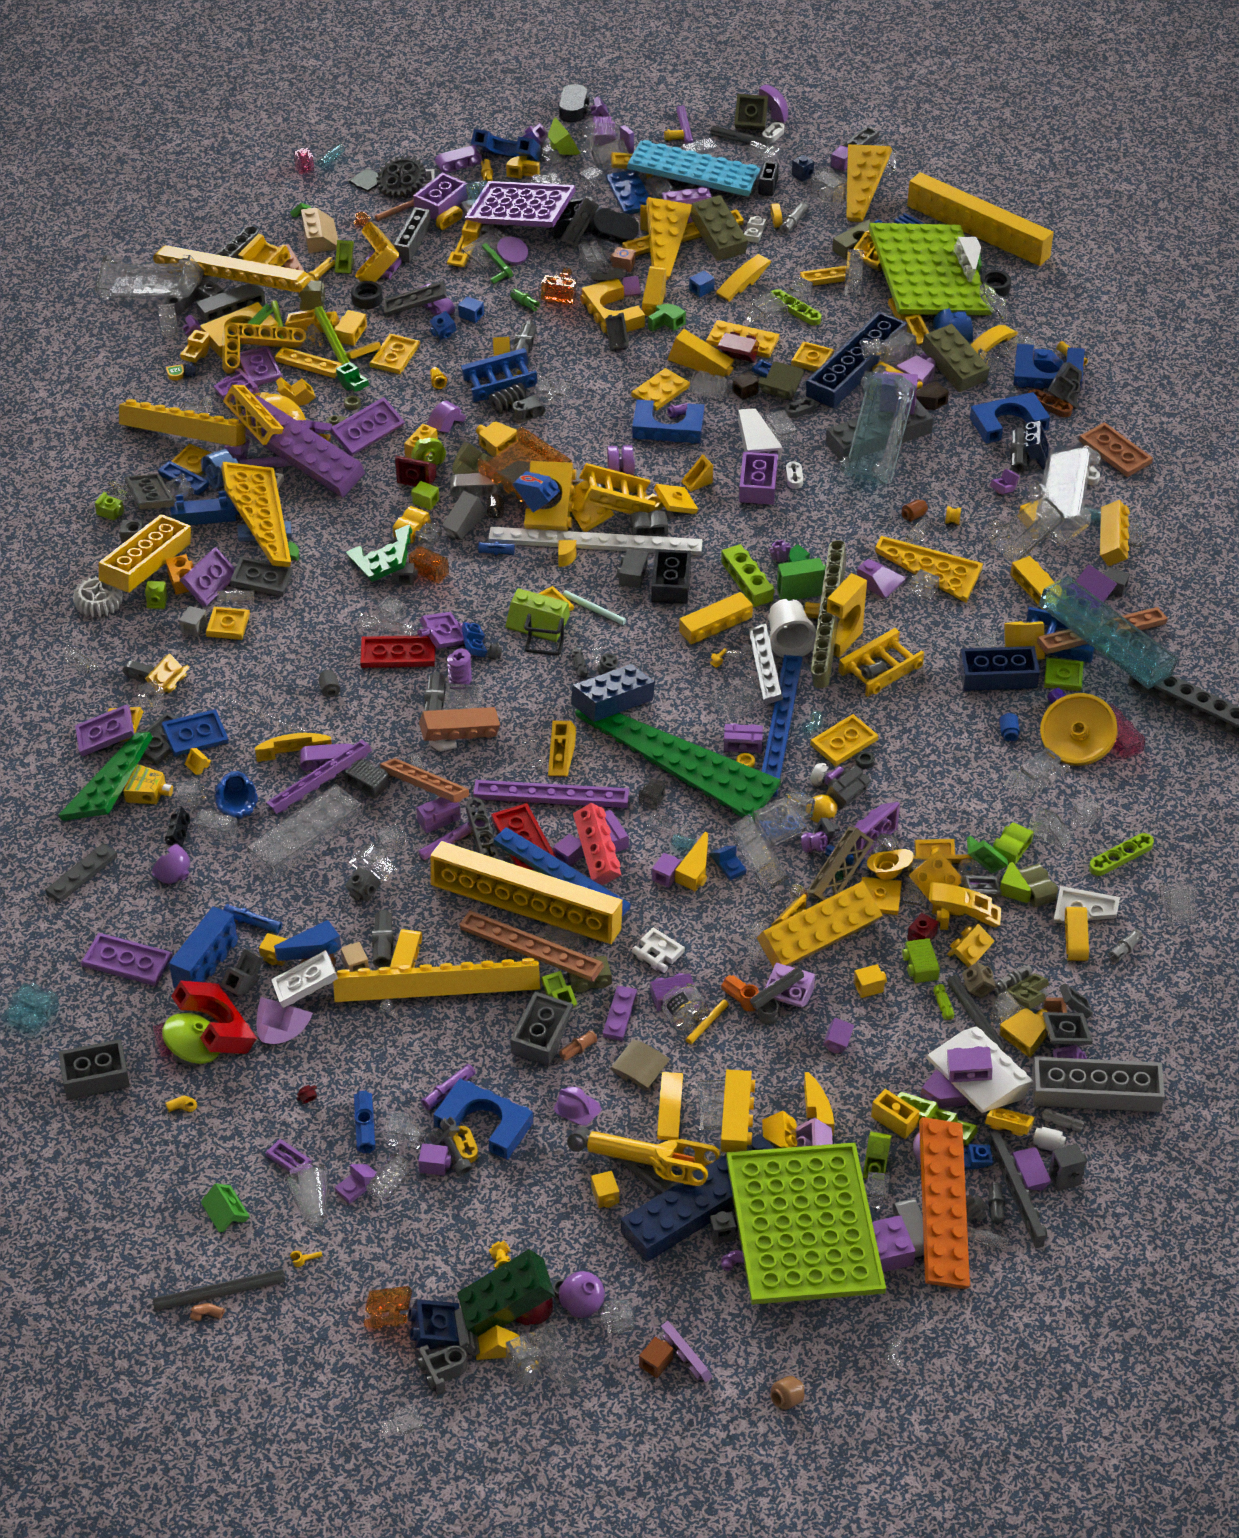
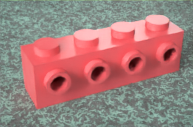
[573,803,621,885]

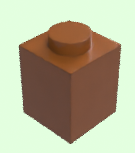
[639,1337,673,1378]

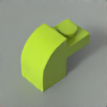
[541,971,577,1009]

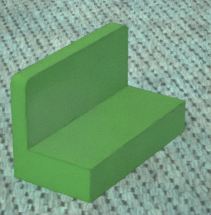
[967,836,1008,873]
[201,1183,250,1232]

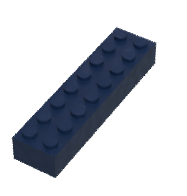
[806,311,907,408]
[621,1134,774,1263]

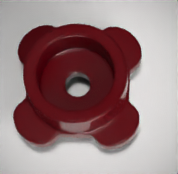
[296,1085,317,1104]

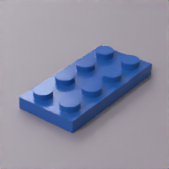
[606,170,650,214]

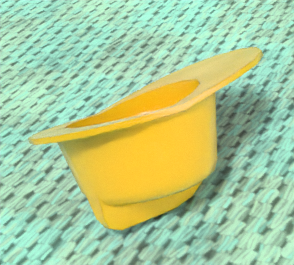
[867,849,914,880]

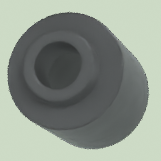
[319,670,340,697]

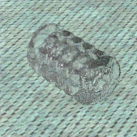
[366,1153,410,1201]

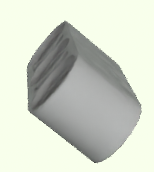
[893,1198,924,1257]

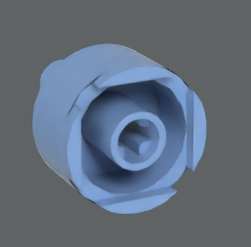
[201,448,238,489]

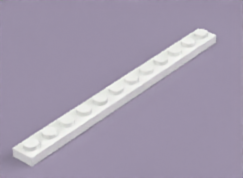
[489,527,702,556]

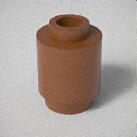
[901,499,928,522]

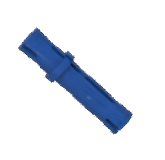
[223,904,282,934]

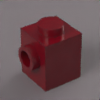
[907,912,938,941]

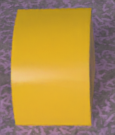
[493,337,510,356]
[558,540,577,567]

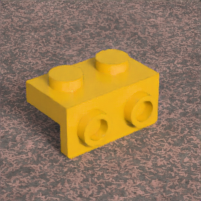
[947,923,994,967]

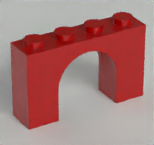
[171,981,257,1054]

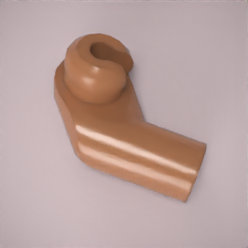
[190,1303,225,1321]

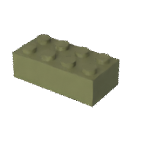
[690,195,748,261]
[921,324,990,392]

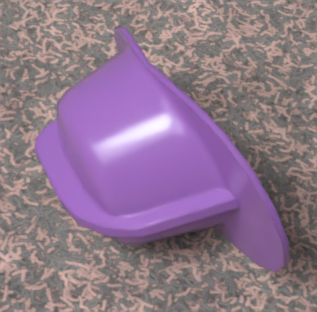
[554,1087,602,1125]

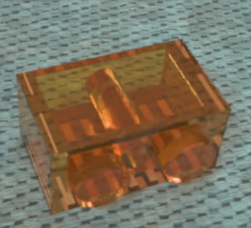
[408,545,449,584]

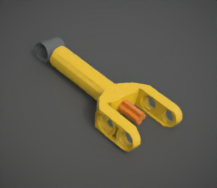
[567,1126,721,1186]

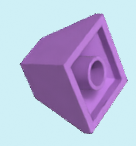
[857,559,906,599]

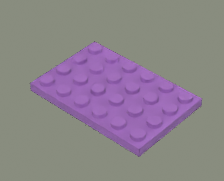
[465,181,576,228]

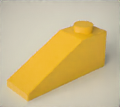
[548,721,576,777]
[675,832,708,891]

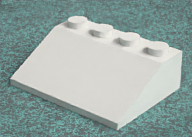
[926,1027,1033,1113]

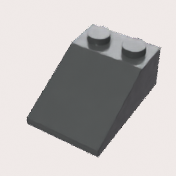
[510,992,573,1066]

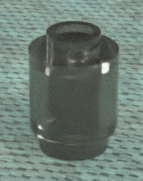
[486,494,504,519]

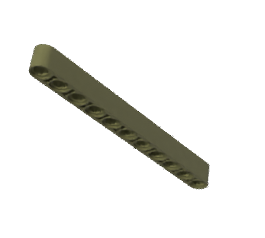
[811,540,847,688]

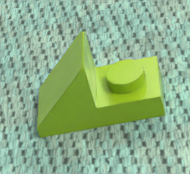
[335,240,355,274]

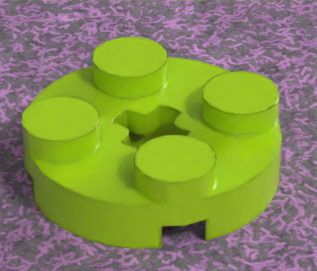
[411,438,446,466]

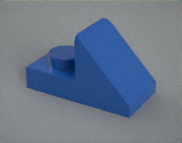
[709,845,747,881]

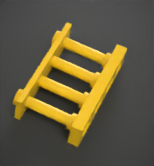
[579,463,656,514]
[838,628,924,697]

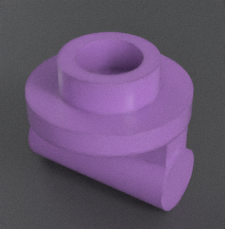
[824,766,844,785]

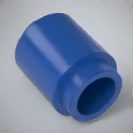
[999,713,1020,741]

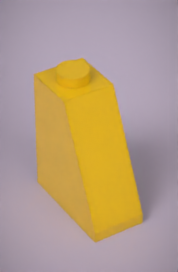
[642,266,666,316]

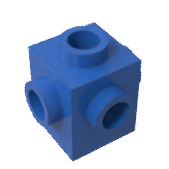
[429,311,457,340]

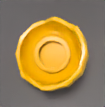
[807,794,838,823]

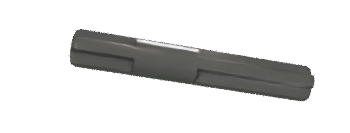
[710,126,769,148]

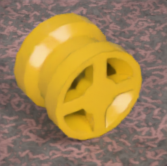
[945,506,961,525]

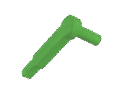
[482,243,513,284]

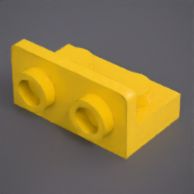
[145,653,190,695]

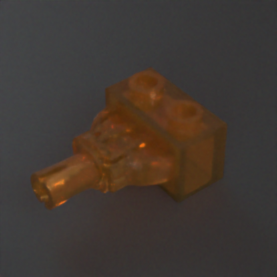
[541,268,577,305]

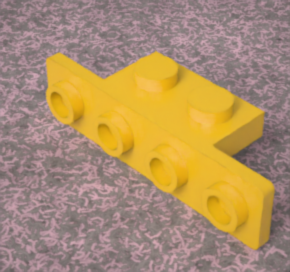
[906,839,975,868]

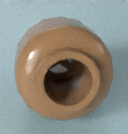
[770,1375,805,1410]

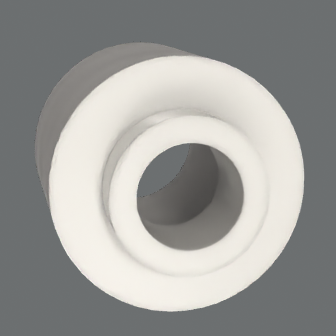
[1033,1127,1066,1151]

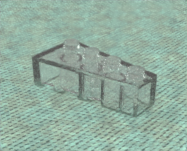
[731,814,789,890]

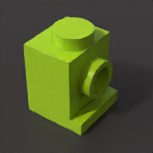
[94,492,124,521]
[145,581,168,609]

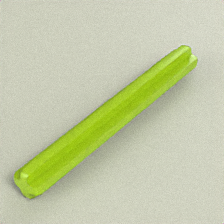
[314,306,350,365]

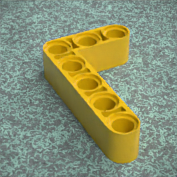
[355,222,399,282]
[222,323,306,374]

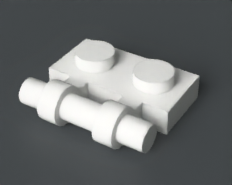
[631,927,685,973]

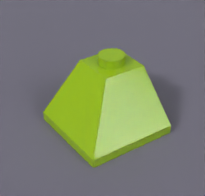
[548,117,581,155]

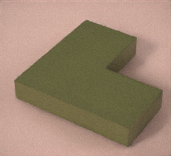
[1003,973,1049,1009]

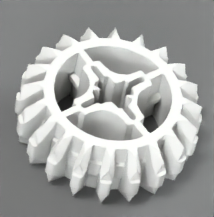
[73,576,123,618]

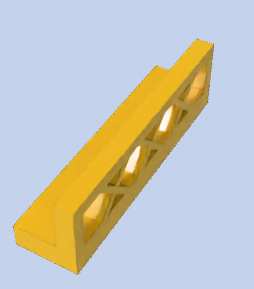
[223,385,284,445]

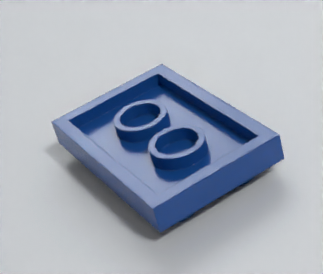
[161,709,229,757]

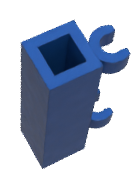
[170,491,239,525]

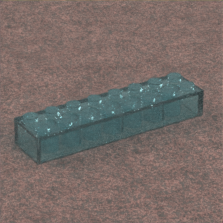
[1039,576,1178,689]

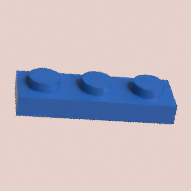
[158,461,209,495]

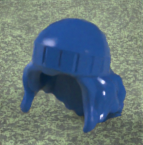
[215,771,258,819]

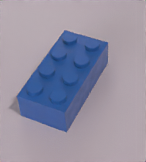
[169,906,238,989]

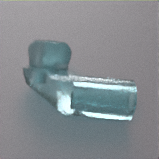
[803,711,823,734]

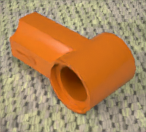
[721,975,759,1012]

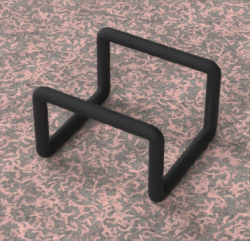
[524,614,564,656]

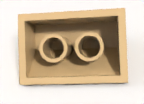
[301,208,338,253]

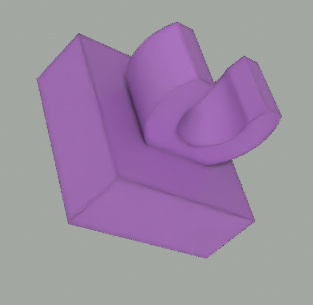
[590,96,609,117]
[183,315,201,337]

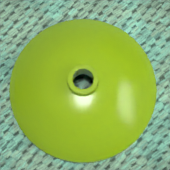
[162,1013,220,1064]

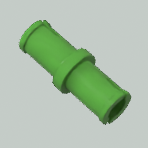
[510,289,540,311]

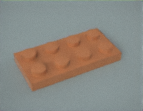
[1079,422,1153,477]

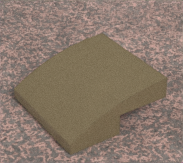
[610,1039,670,1091]

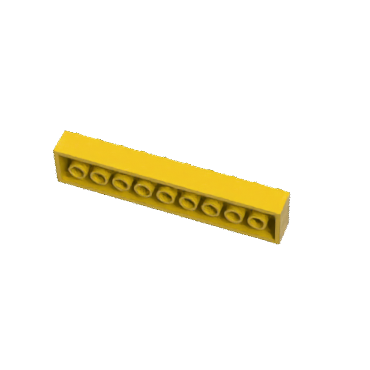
[907,172,1054,266]
[430,841,623,944]

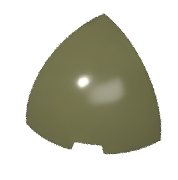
[452,442,501,474]

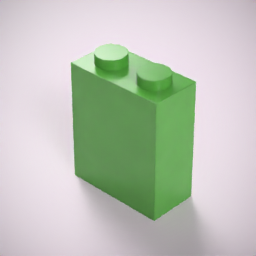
[777,558,826,601]

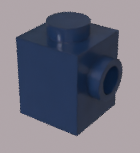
[792,154,814,182]

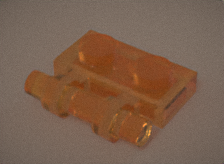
[364,1286,412,1329]

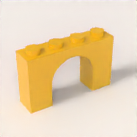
[580,278,645,335]
[200,302,278,358]
[524,461,577,531]
[827,573,867,658]

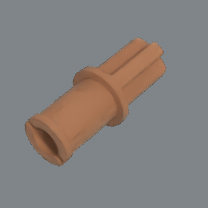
[559,1031,597,1061]

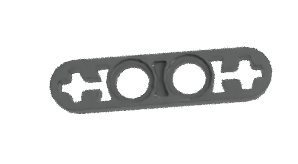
[466,797,499,859]

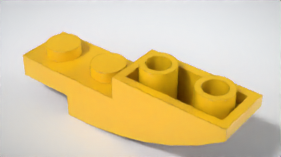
[929,882,1001,928]

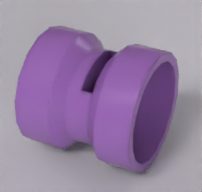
[801,832,828,852]

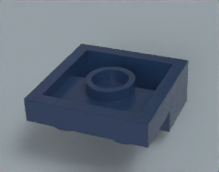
[1024,421,1049,470]
[408,1299,460,1350]

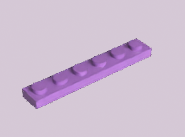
[266,740,372,814]

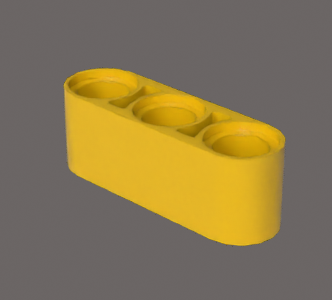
[1065,907,1089,961]
[390,929,422,969]

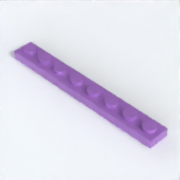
[473,780,629,808]

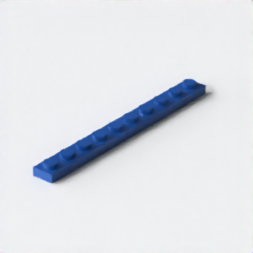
[761,655,803,797]

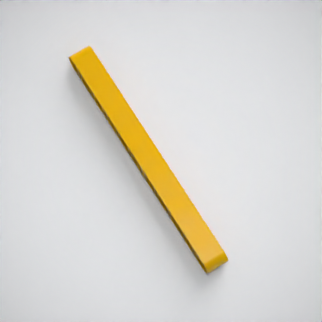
[153,245,311,292]

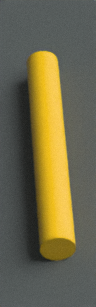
[685,999,729,1045]

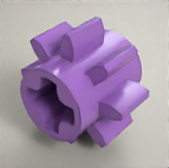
[769,540,791,562]

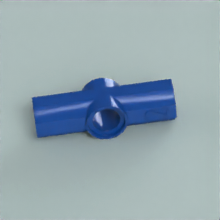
[354,1090,376,1154]

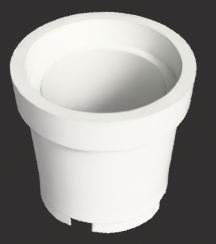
[768,599,816,658]

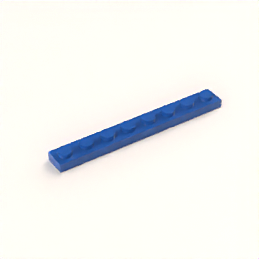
[494,827,631,917]

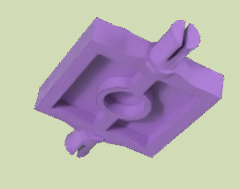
[417,612,469,649]

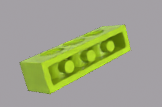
[721,544,775,607]

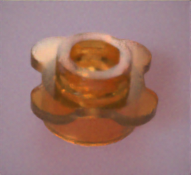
[353,212,371,226]

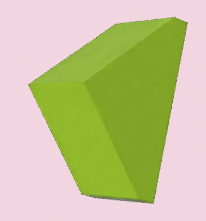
[1000,862,1031,903]

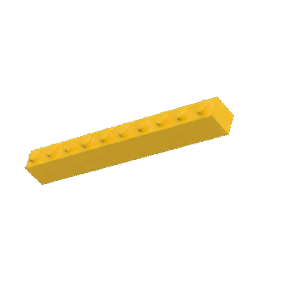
[333,958,540,1002]

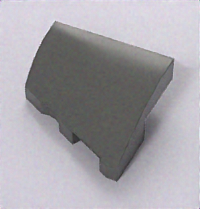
[1047,362,1082,409]

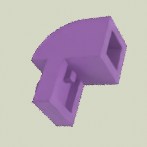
[427,401,466,433]

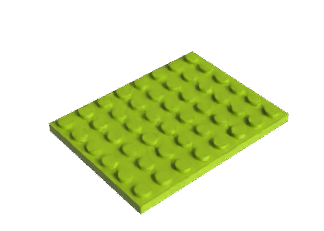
[868,223,993,315]
[726,1143,886,1305]

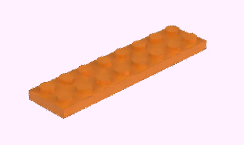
[919,1117,970,1289]

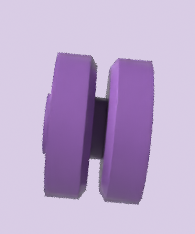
[607,445,635,476]

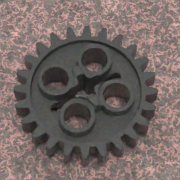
[376,156,427,200]

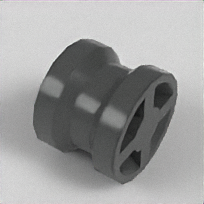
[597,653,619,675]

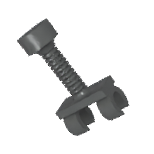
[428,1117,473,1176]

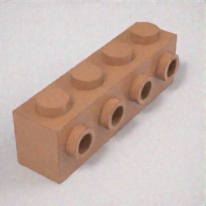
[419,707,500,741]

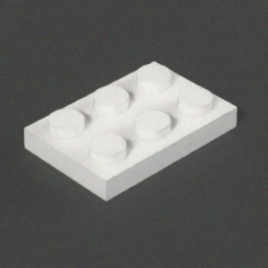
[271,950,338,1008]

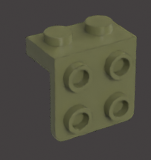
[758,361,804,400]

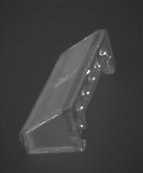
[95,255,204,299]
[1034,446,1101,546]

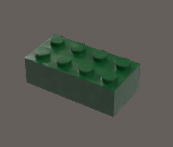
[457,1249,555,1337]

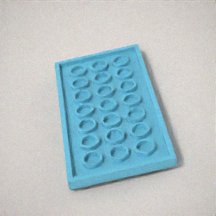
[627,140,761,197]

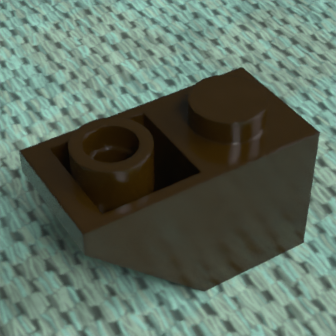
[916,381,949,410]

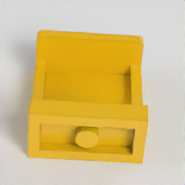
[238,234,291,267]

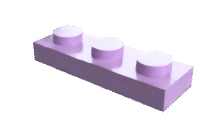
[661,1321,712,1382]

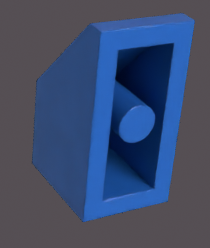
[1033,349,1064,373]

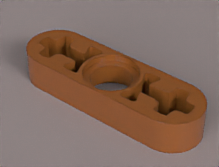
[1028,389,1073,417]

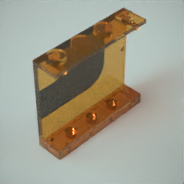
[478,426,572,504]

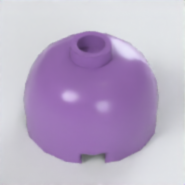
[152,844,190,884]
[559,1271,605,1318]

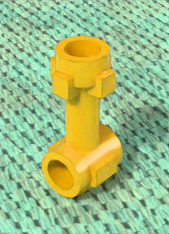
[489,1240,511,1269]

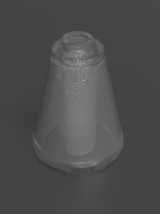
[284,1163,328,1227]

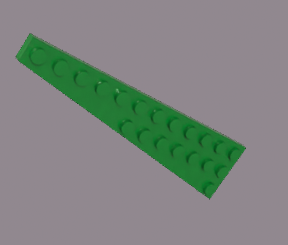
[575,709,781,823]

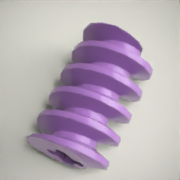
[447,648,472,688]

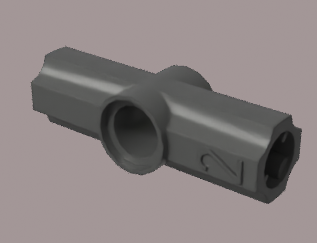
[512,321,537,354]
[1010,428,1028,473]
[425,672,445,711]
[372,910,393,967]

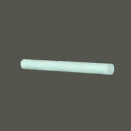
[563,590,626,625]

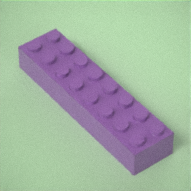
[236,395,365,498]

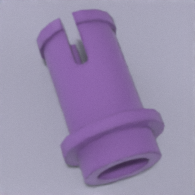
[667,403,688,418]

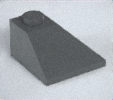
[1042,1012,1093,1046]

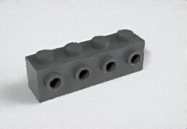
[393,207,431,263]
[196,283,265,323]

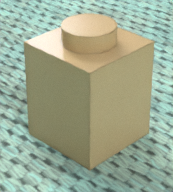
[341,942,369,972]

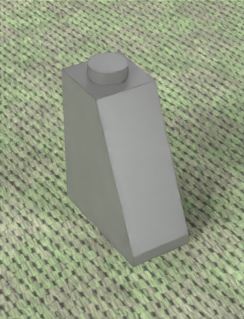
[442,491,488,539]

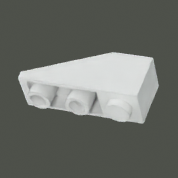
[954,237,981,282]

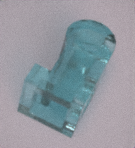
[465,180,487,200]

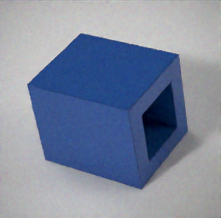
[689,270,715,298]
[458,296,484,323]

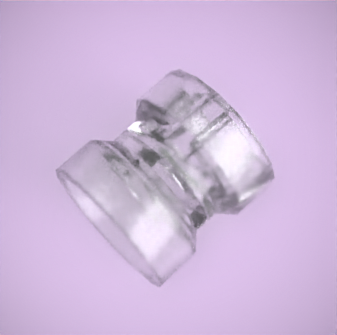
[861,338,882,357]

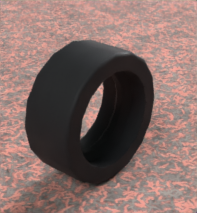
[980,270,1011,299]
[351,281,383,309]

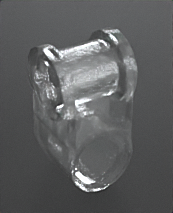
[990,991,1021,1029]

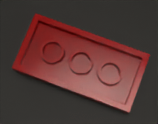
[360,635,435,668]
[491,803,556,870]

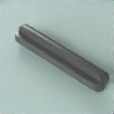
[750,967,804,1009]

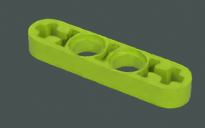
[770,289,822,326]
[1089,833,1154,876]

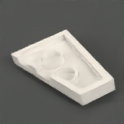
[1053,886,1120,923]

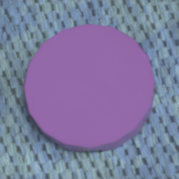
[496,236,528,266]

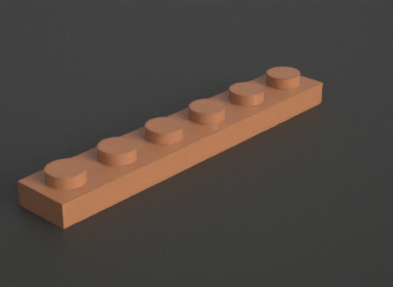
[380,758,469,803]

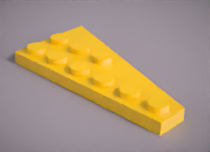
[646,197,692,280]

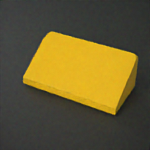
[771,894,807,926]

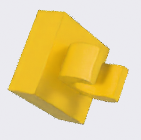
[185,748,211,775]

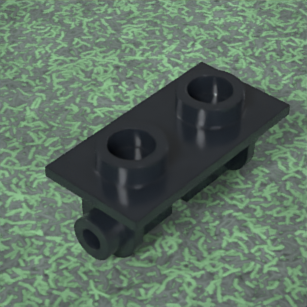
[165,806,190,847]

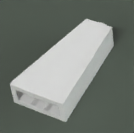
[738,408,782,460]

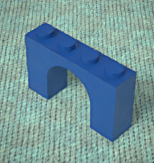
[471,129,541,161]
[1013,344,1085,391]
[970,392,1050,444]
[632,400,705,443]
[433,1078,533,1160]

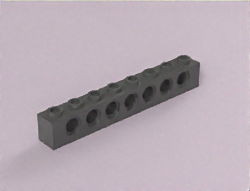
[1128,660,1239,738]

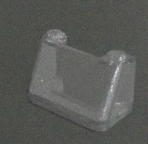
[984,480,1064,562]

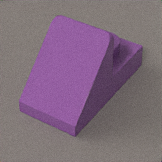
[224,439,250,462]
[335,1164,382,1204]

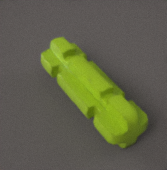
[933,984,955,1020]

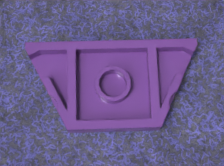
[213,368,260,401]

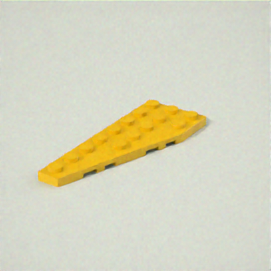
[221,462,291,567]

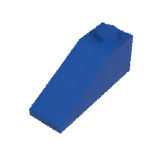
[274,920,341,961]

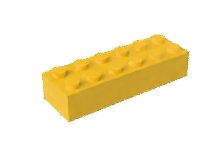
[99,514,191,593]
[757,881,883,968]

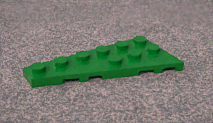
[58,731,153,821]

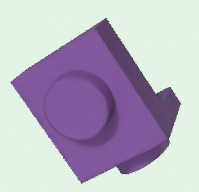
[990,469,1020,495]

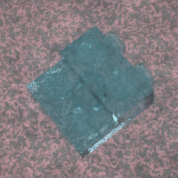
[1,982,60,1036]

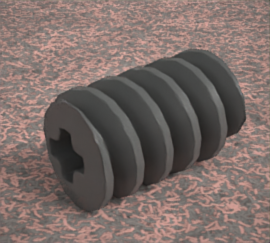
[489,383,526,413]

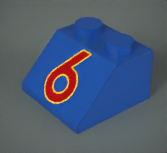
[512,471,560,513]

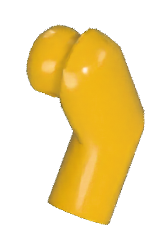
[165,1095,197,1112]

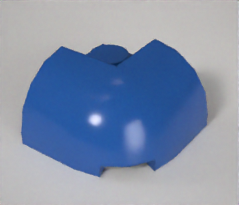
[932,308,973,342]

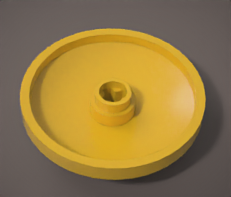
[1040,693,1118,766]

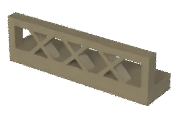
[807,827,874,901]

